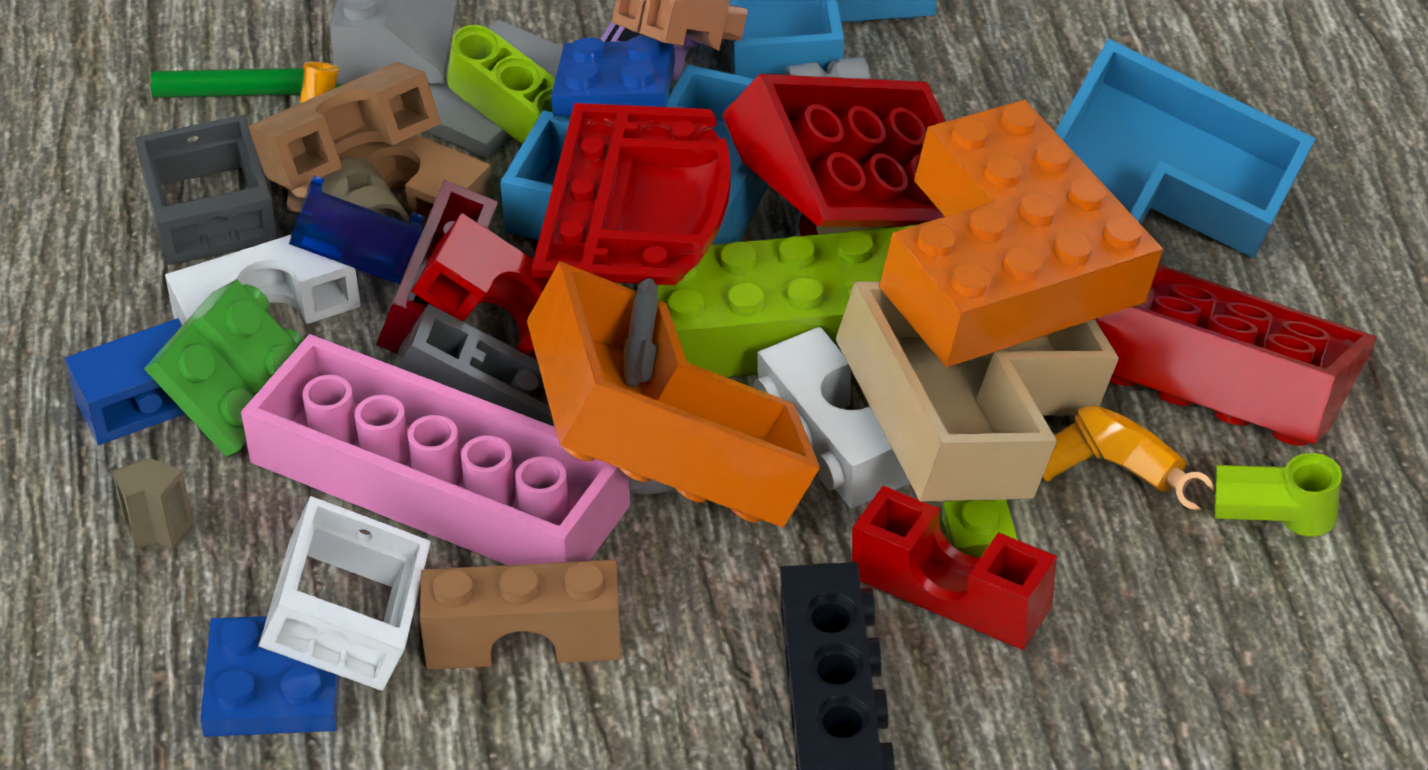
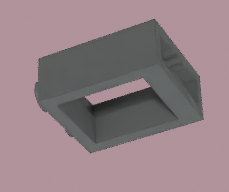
[135,114,278,266]

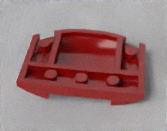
[531,103,731,286]

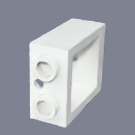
[259,496,431,691]

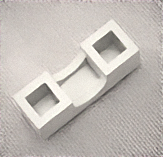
[165,222,361,325]
[753,326,910,509]

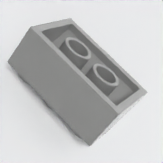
[330,0,458,84]

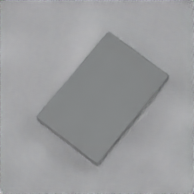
[427,19,563,159]

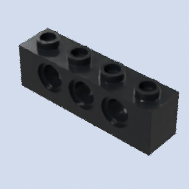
[780,562,895,770]

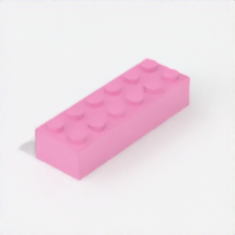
[241,334,631,565]

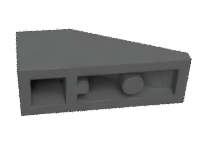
[393,304,555,427]

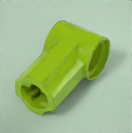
[1214,453,1342,537]

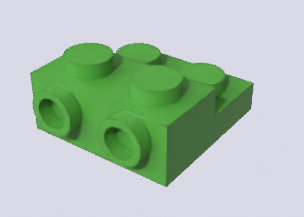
[144,279,305,457]

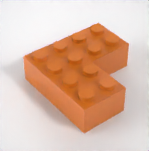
[879,99,1163,368]
[527,261,820,528]

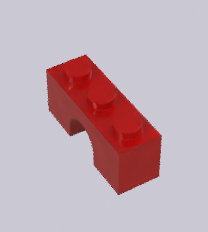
[411,213,549,360]
[852,485,1057,650]

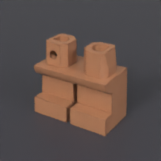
[612,0,747,51]

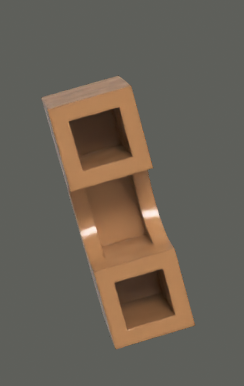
[248,62,442,190]
[338,135,494,232]
[420,560,622,670]

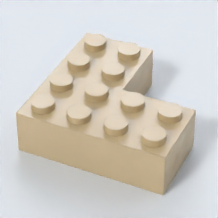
[836,282,1119,502]

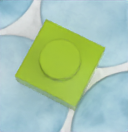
[942,499,1018,557]

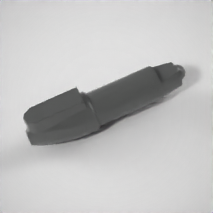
[623,278,659,388]

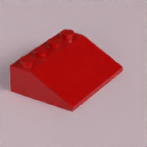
[721,74,946,227]
[1097,264,1377,446]

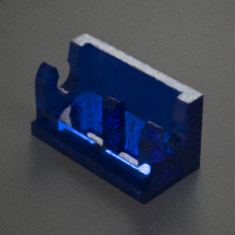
[289,175,424,285]

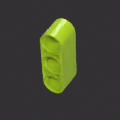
[446,25,555,145]

